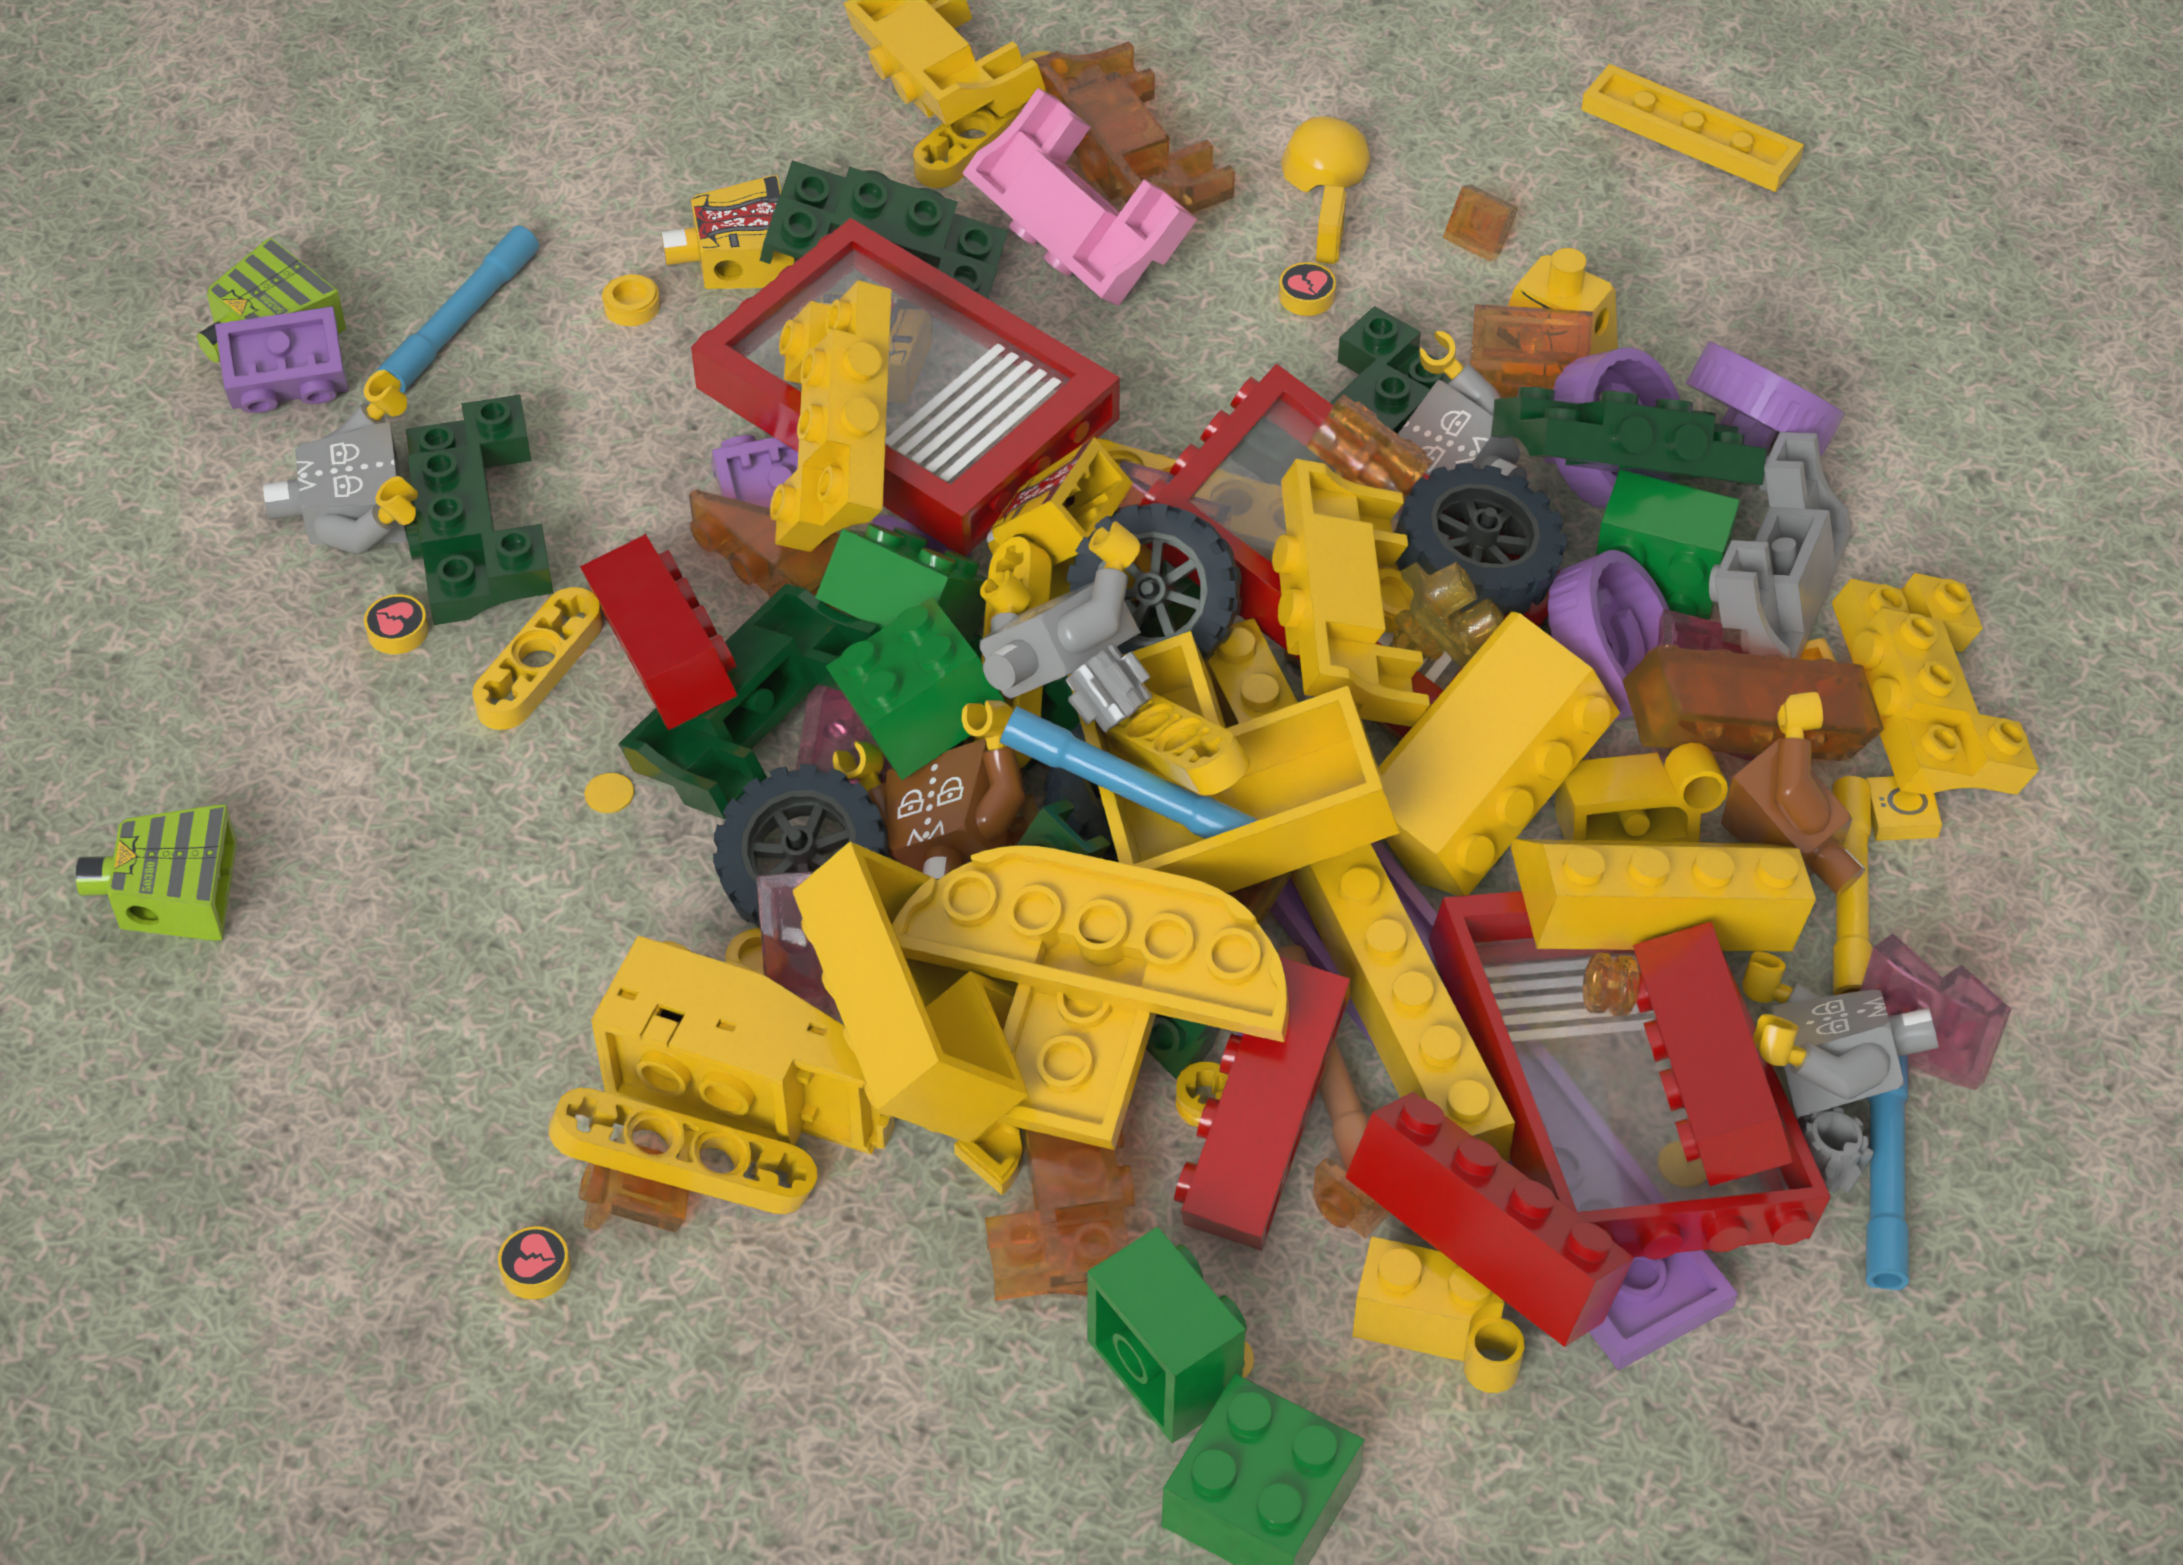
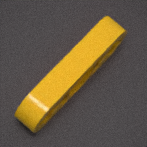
[472,587,602,730]

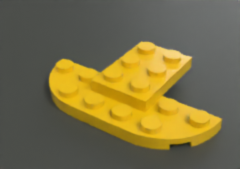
[892,846,1289,1150]

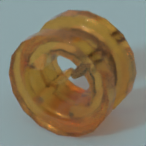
[1582,953,1640,1017]

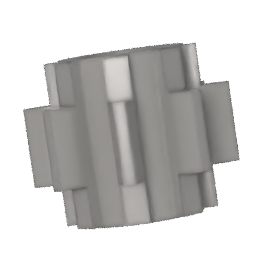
[1066,644,1153,733]
[1797,1107,1874,1194]

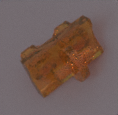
[1306,394,1434,508]

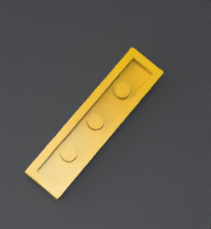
[1581,63,1804,192]

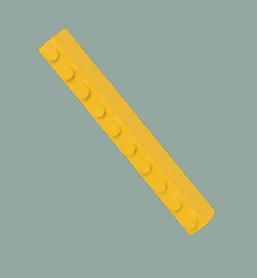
[1204,618,1515,1163]

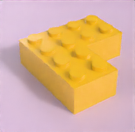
[1068,631,1400,893]
[792,842,1029,1143]

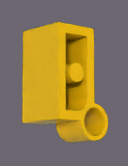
[1555,742,1728,842]
[1352,1236,1525,1393]

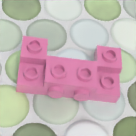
[962,88,1197,306]

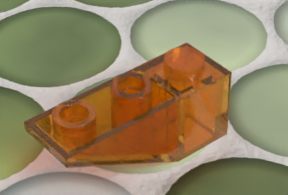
[689,489,841,611]

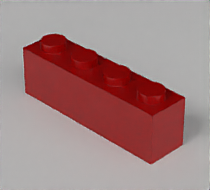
[580,534,737,730]
[1628,921,1793,1186]
[1174,956,1350,1251]
[1345,1092,1635,1347]

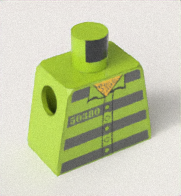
[196,237,346,363]
[76,805,237,940]

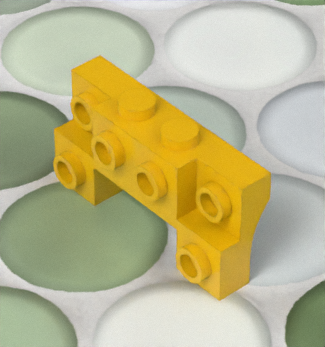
[843,0,1046,126]
[770,280,892,552]
[1272,459,1430,727]
[1831,573,2039,795]

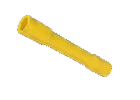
[1832,776,1874,995]

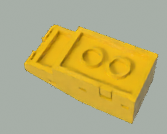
[591,935,895,1155]

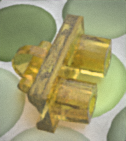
[1393,561,1504,669]

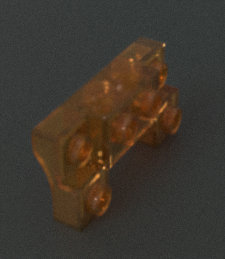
[1033,41,1235,213]
[985,1128,1135,1301]

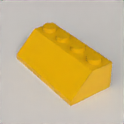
[1378,611,1620,896]
[1511,839,1816,952]

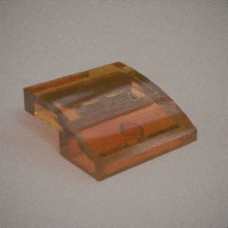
[1469,304,1593,398]

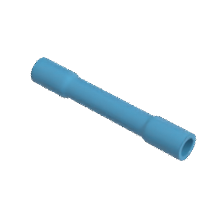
[377,226,539,393]
[1000,706,1259,839]
[1866,1055,1909,1290]

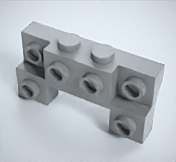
[1709,432,1851,682]

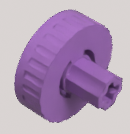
[1685,341,1846,456]
[1543,348,1680,509]
[1547,550,1682,721]

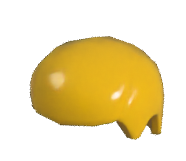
[1280,116,1371,192]

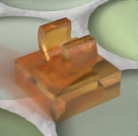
[1442,184,1519,261]

